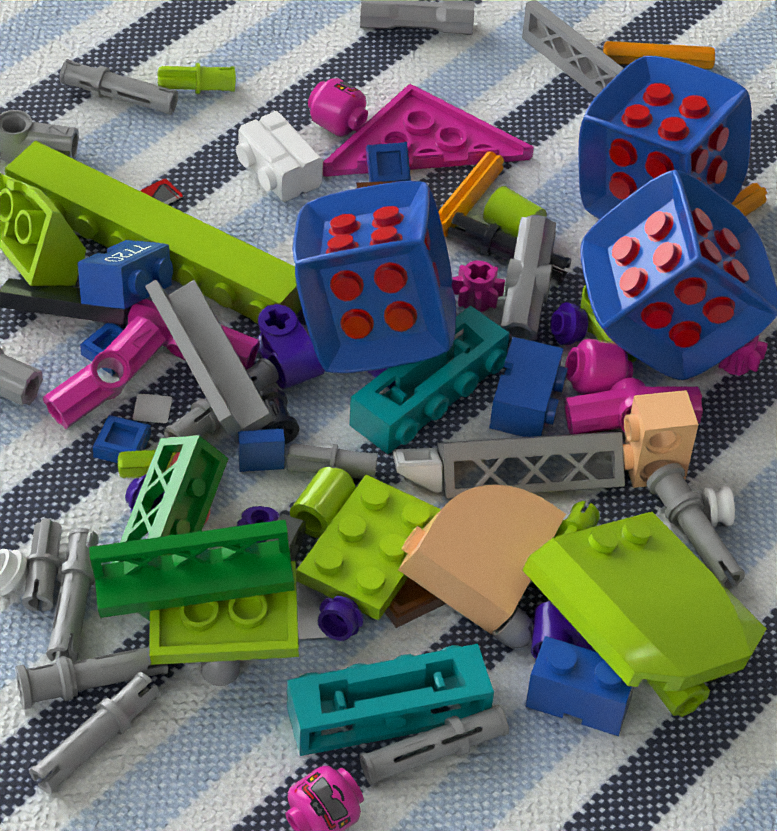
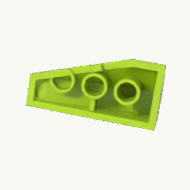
[0,173,86,286]

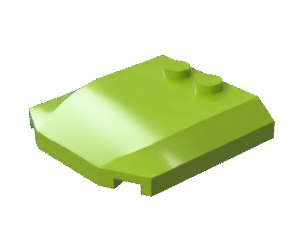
[522,512,767,692]

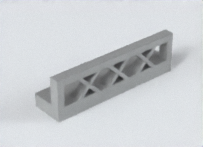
[522,0,624,97]
[145,280,274,443]
[437,431,625,498]

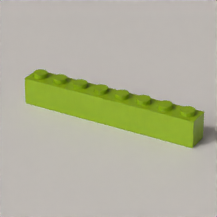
[5,140,302,324]

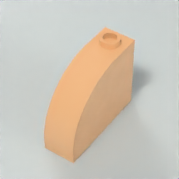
[398,485,566,634]

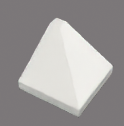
[393,448,442,492]

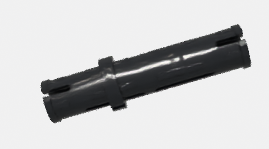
[448,212,571,283]

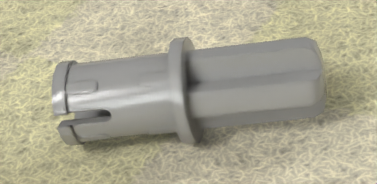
[287,444,378,479]
[22,518,62,611]

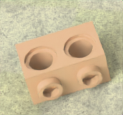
[623,390,699,488]

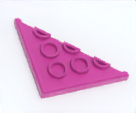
[322,84,534,177]

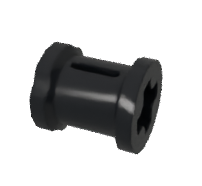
[259,388,300,445]

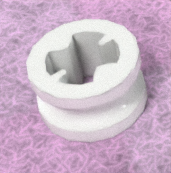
[702,486,735,528]

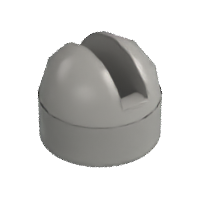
[492,607,534,649]
[201,660,240,686]

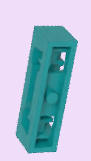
[349,306,509,455]
[287,644,494,756]

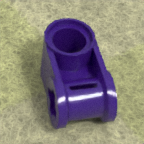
[257,304,325,390]

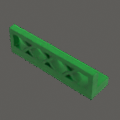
[96,435,229,621]
[89,519,295,618]

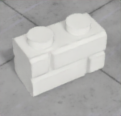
[236,111,323,202]

